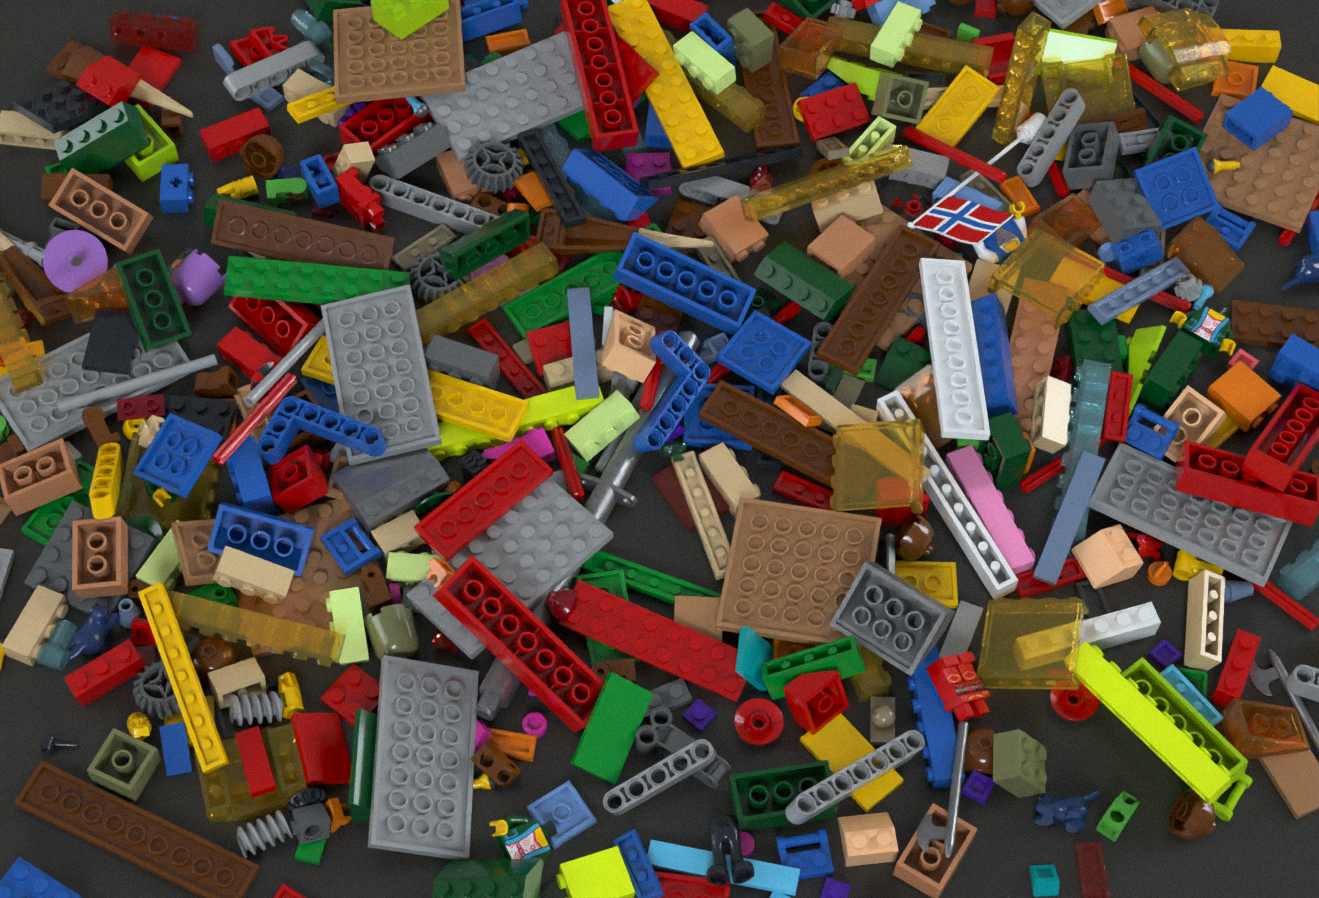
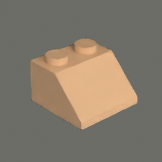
[1071,524,1143,589]
[838,812,899,867]

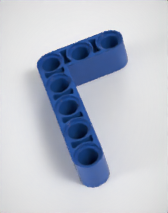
[634,330,710,453]
[256,396,387,465]

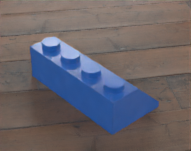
[561,149,659,222]
[207,502,317,577]

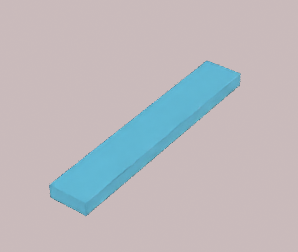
[647,840,800,896]

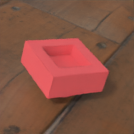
[1226,349,1259,371]

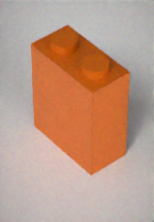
[1205,360,1282,433]

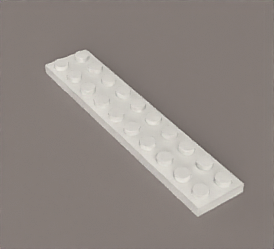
[919,258,990,440]

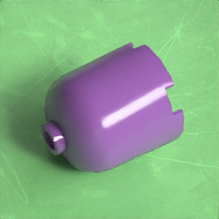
[170,249,226,306]

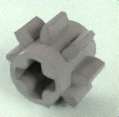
[830,0,856,23]
[1174,274,1203,302]

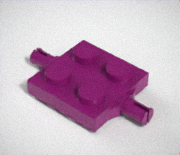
[623,153,673,195]

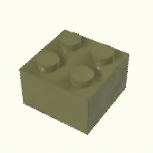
[726,8,774,73]
[871,72,929,124]
[87,728,162,802]
[993,729,1047,798]

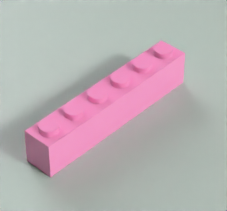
[944,445,1036,575]

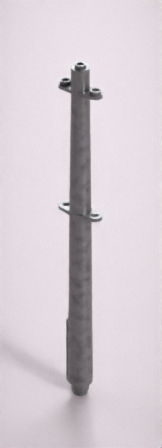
[475,331,700,721]

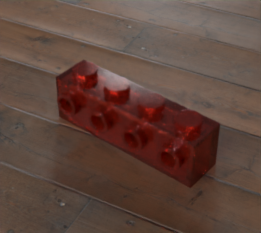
[110,10,199,52]

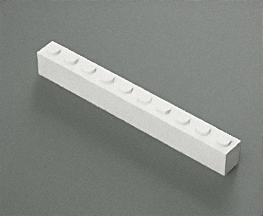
[876,390,1018,601]

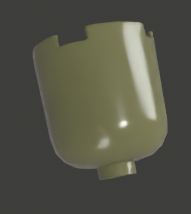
[1137,30,1190,84]
[364,603,420,660]

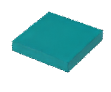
[735,626,773,692]

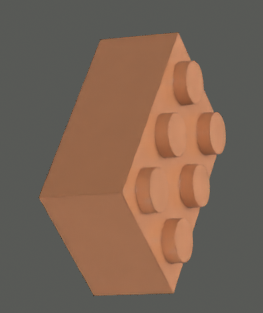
[0,438,83,516]
[72,516,128,599]
[893,803,978,898]

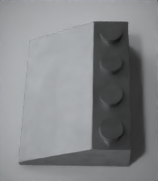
[331,448,450,534]
[830,561,955,676]

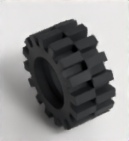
[458,450,489,483]

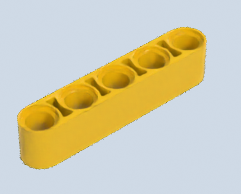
[89,443,124,519]

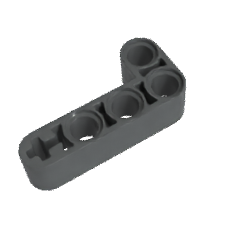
[1133,0,1219,34]

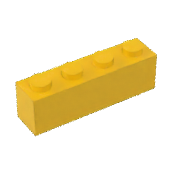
[1190,28,1281,63]

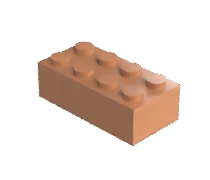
[49,168,154,255]

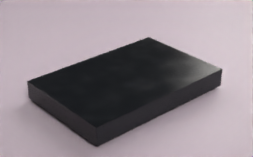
[82,309,139,375]

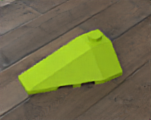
[811,52,903,101]
[1124,325,1166,419]

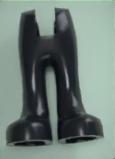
[706,814,755,886]

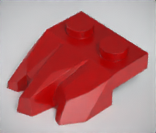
[229,26,289,67]

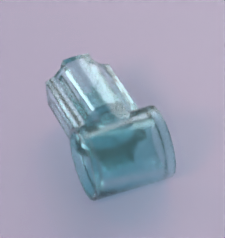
[290,8,332,46]
[37,620,79,671]

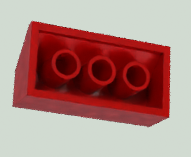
[228,296,320,357]

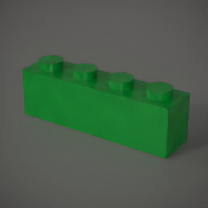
[761,635,866,700]

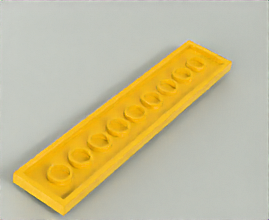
[608,0,725,168]
[301,335,530,443]

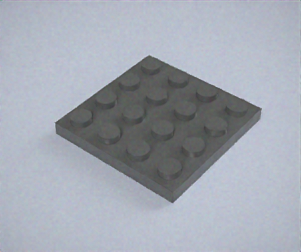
[24,500,157,615]

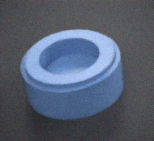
[1097,242,1114,263]

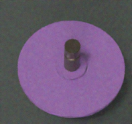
[43,230,108,293]

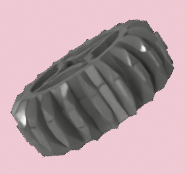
[464,138,524,194]
[410,249,470,306]
[133,658,201,720]

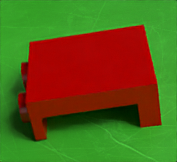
[970,32,1028,85]

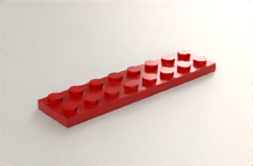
[558,580,747,703]

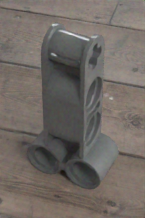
[635,706,731,789]

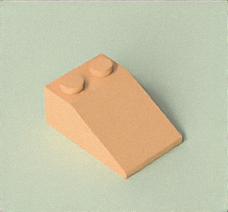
[602,309,656,383]
[1153,385,1227,463]

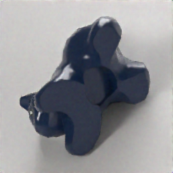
[1281,255,1319,291]
[67,604,120,662]
[1034,789,1100,833]

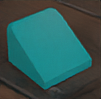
[1029,865,1060,897]

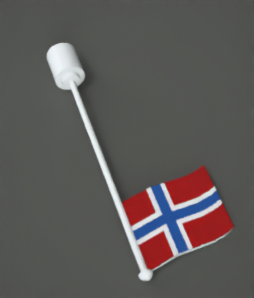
[907,112,1047,245]

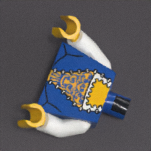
[973,201,1028,270]

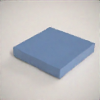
[527,780,597,849]

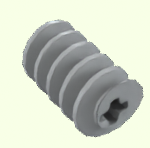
[229,691,283,726]
[236,810,293,859]

